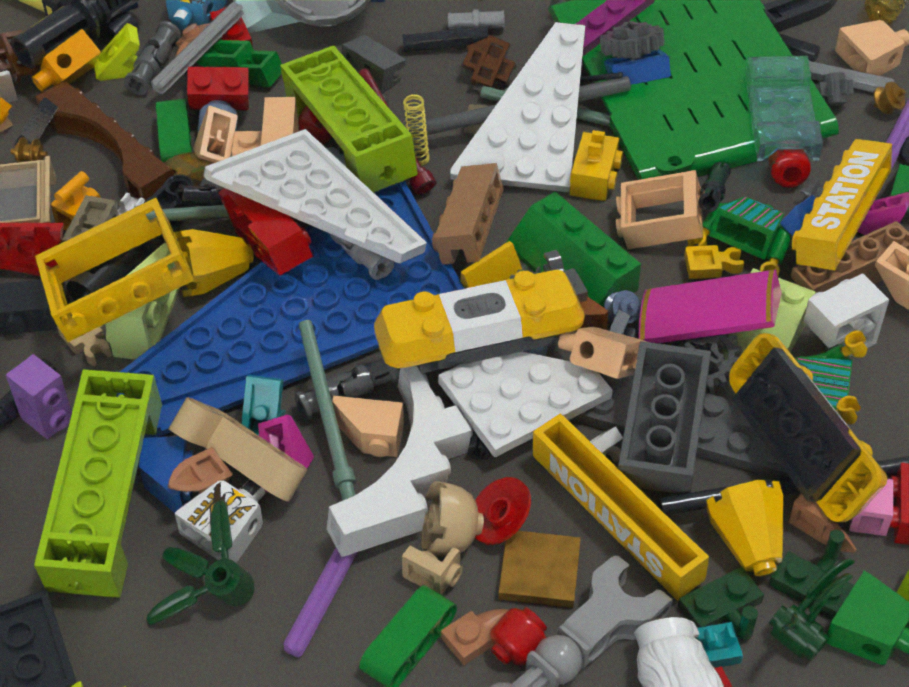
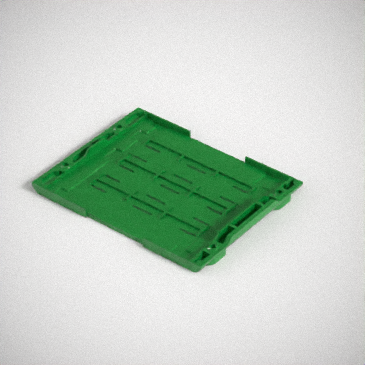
[548,0,839,180]

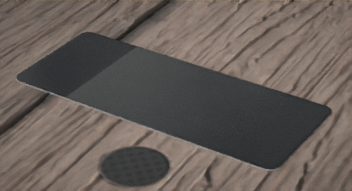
[15,97,58,145]

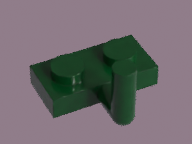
[769,530,854,619]
[678,567,764,640]

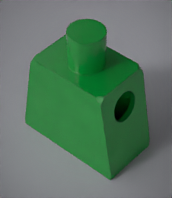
[827,570,909,665]

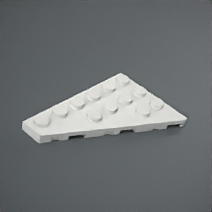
[450,22,585,192]
[204,129,427,263]

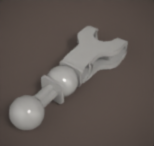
[489,555,673,687]

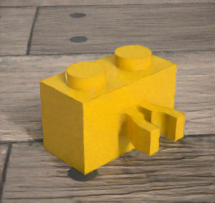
[570,130,623,202]

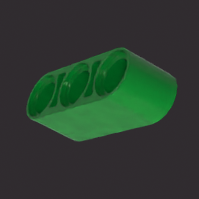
[156,98,194,168]
[359,585,457,687]

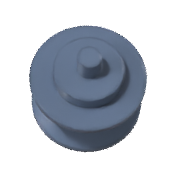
[604,290,641,324]

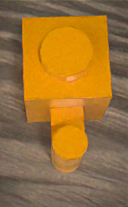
[50,171,101,231]

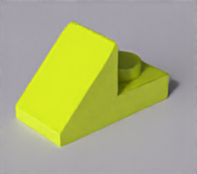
[94,23,140,81]

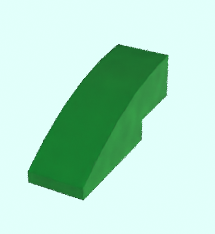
[196,40,282,87]

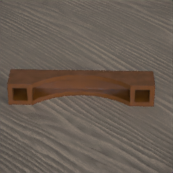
[35,81,174,201]

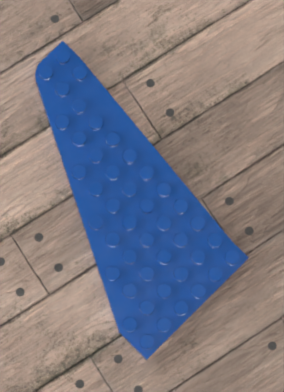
[119,180,464,438]

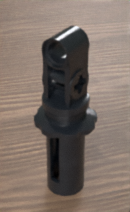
[11,0,139,69]
[66,175,197,301]

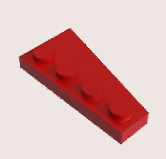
[0,223,64,276]

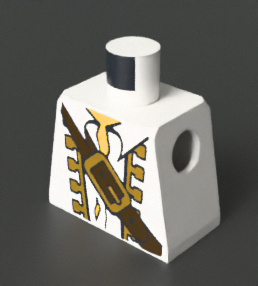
[175,479,265,563]

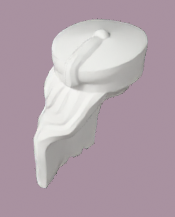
[634,617,724,687]

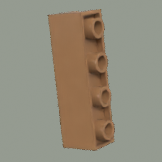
[432,163,504,264]
[791,221,909,294]

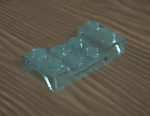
[745,56,823,161]

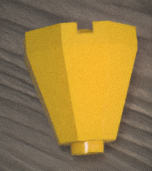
[174,229,253,297]
[706,480,783,576]

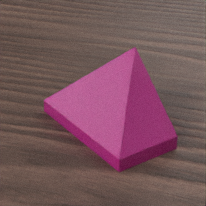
[857,192,909,235]
[258,415,314,493]

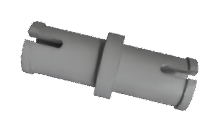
[448,9,505,30]

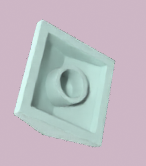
[232,0,300,33]

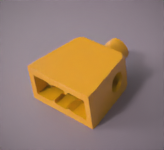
[32,29,101,92]

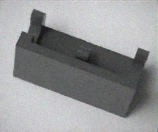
[342,35,406,94]

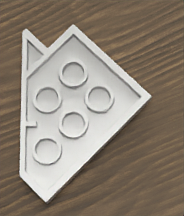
[438,351,613,458]

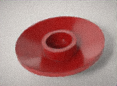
[475,477,531,545]

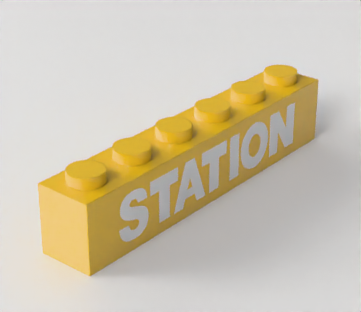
[792,139,892,270]
[533,413,709,601]

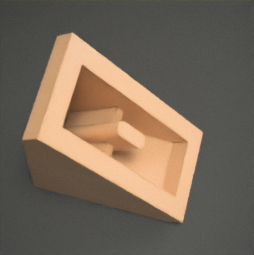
[193,105,238,163]

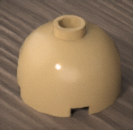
[420,481,484,557]

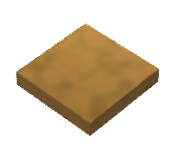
[498,531,581,608]

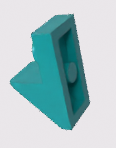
[242,375,286,435]

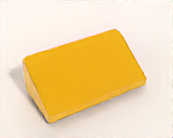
[461,241,522,289]

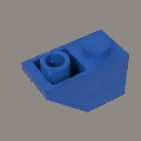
[139,436,194,513]

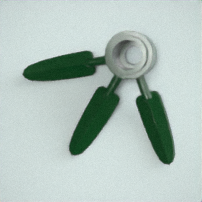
[146,500,255,625]
[769,558,855,661]

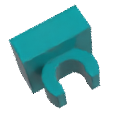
[696,622,743,668]

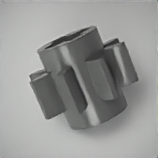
[815,72,854,106]

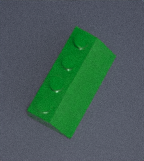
[506,192,641,307]

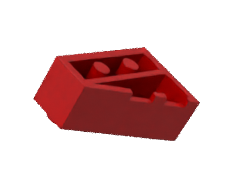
[218,188,313,276]

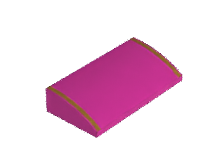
[639,269,782,343]

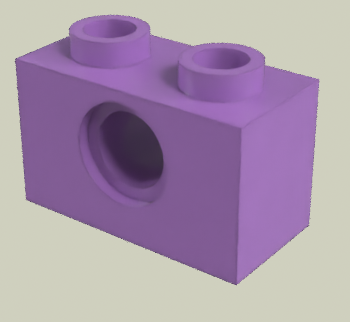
[6,354,72,440]

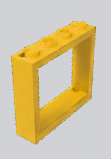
[35,198,194,342]

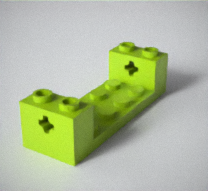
[280,45,418,193]
[34,369,162,598]

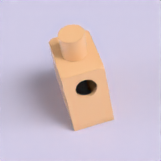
[835,20,909,76]
[558,327,647,379]

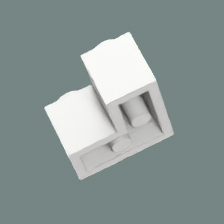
[803,273,889,357]

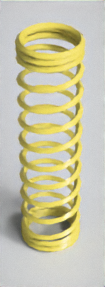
[403,94,430,166]

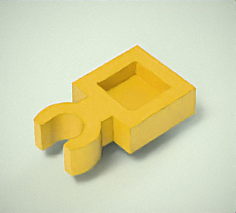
[684,245,744,279]

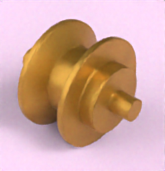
[874,82,906,115]
[11,137,48,163]

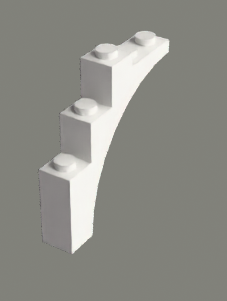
[327,366,473,557]

